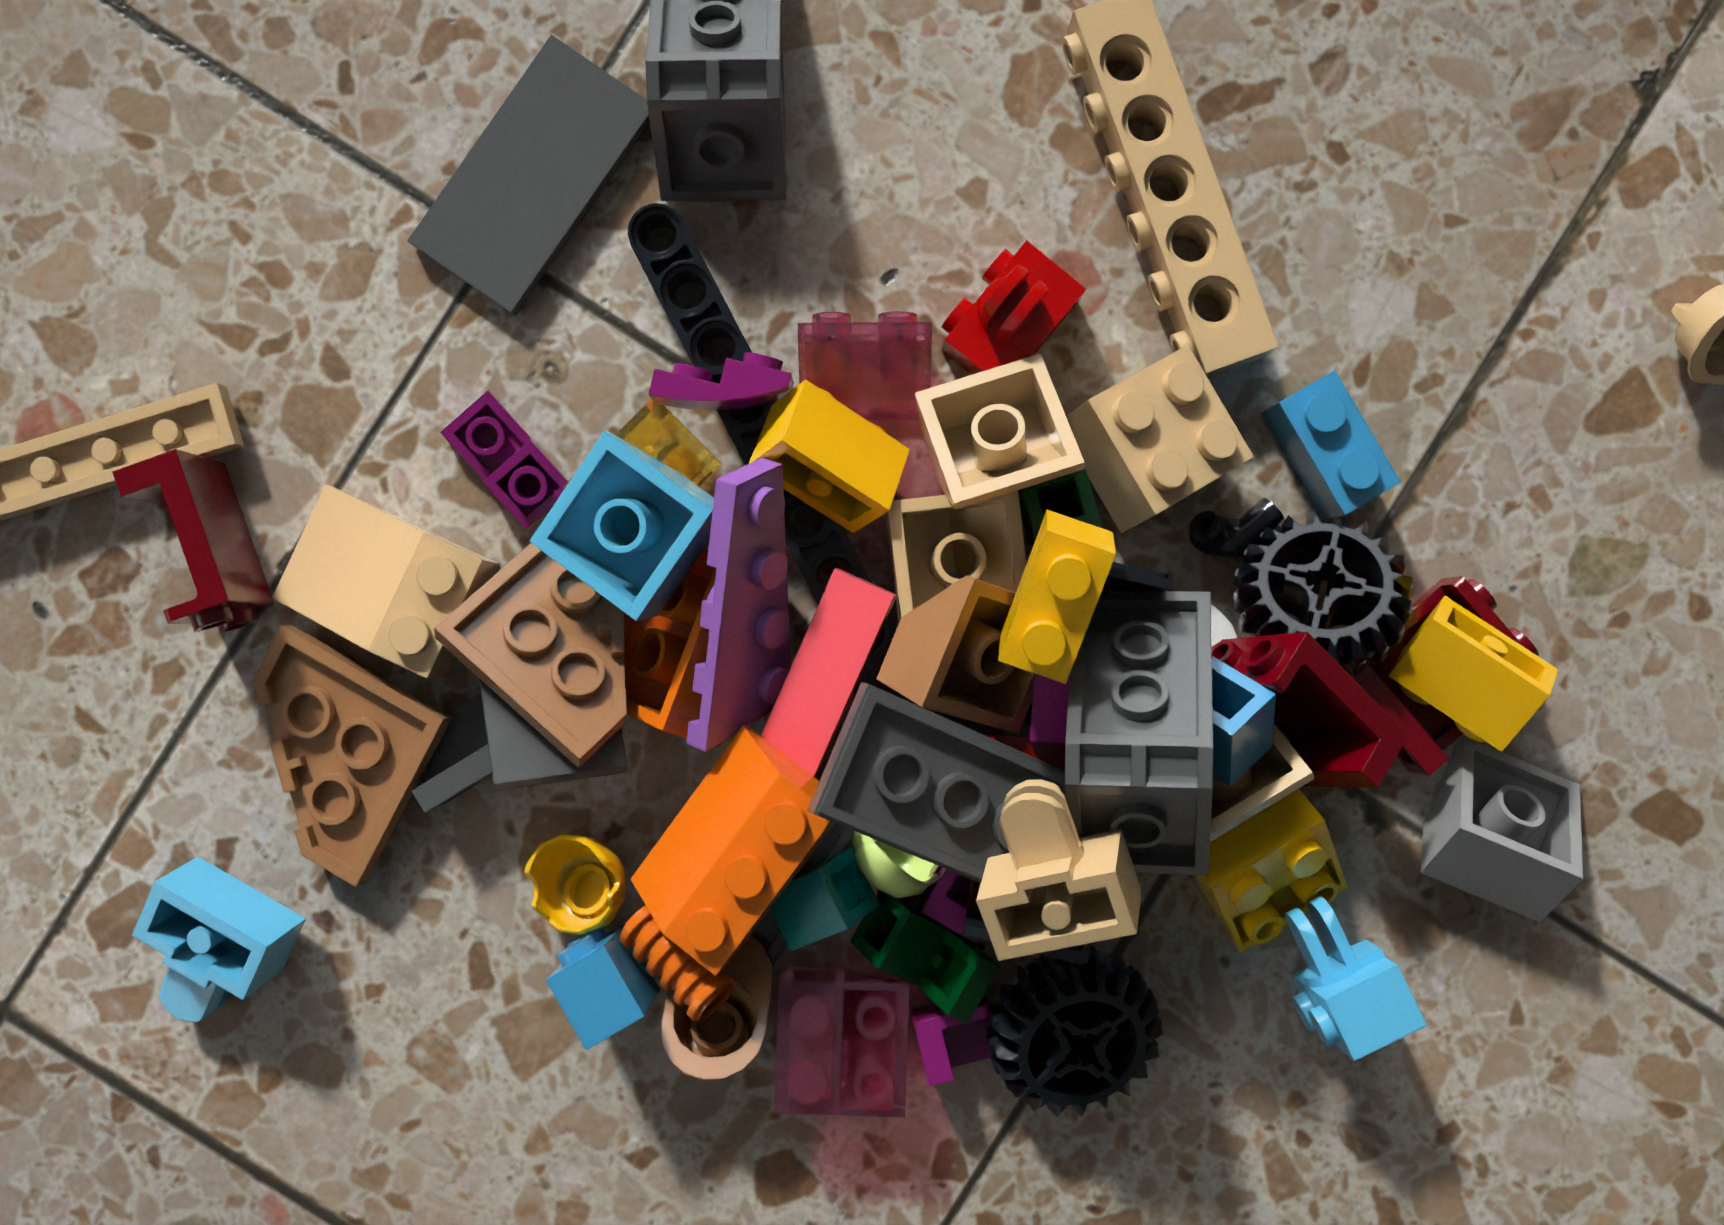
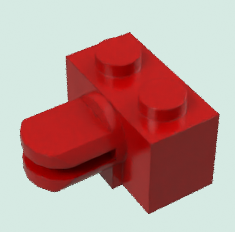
[941,240,1086,375]

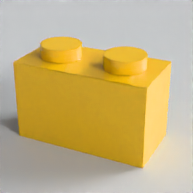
[749,379,910,533]
[998,510,1116,684]
[1389,596,1558,752]

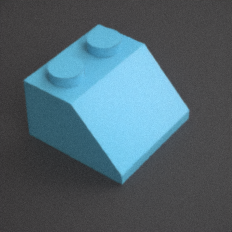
[529,431,714,621]

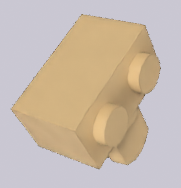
[976,779,1142,961]

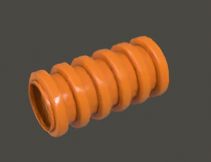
[619,905,736,1021]

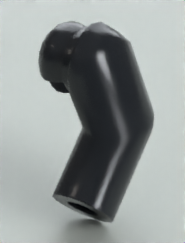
[1189,498,1285,558]

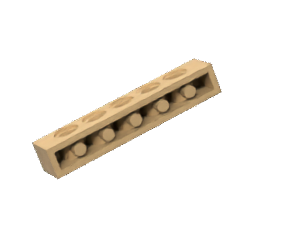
[1062,0,1279,378]

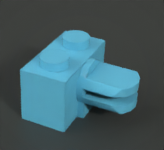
[132,857,306,1022]
[1284,896,1427,1061]

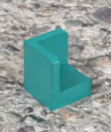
[770,848,880,951]

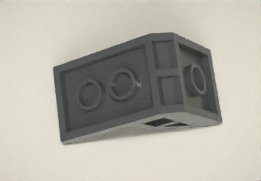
[645,0,787,201]
[1065,591,1213,876]

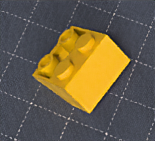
[1192,788,1348,953]

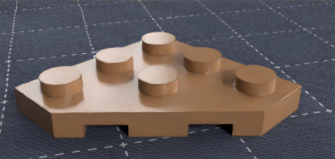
[434,543,627,768]
[252,625,453,887]

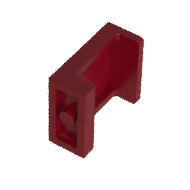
[112,449,275,633]
[1341,576,1539,776]
[1212,632,1409,788]

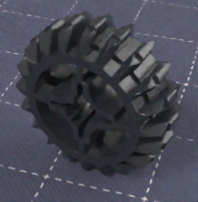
[1232,510,1414,677]
[986,945,1164,1117]

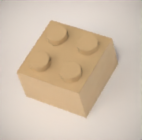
[1066,345,1254,533]

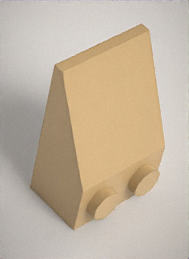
[272,484,499,678]

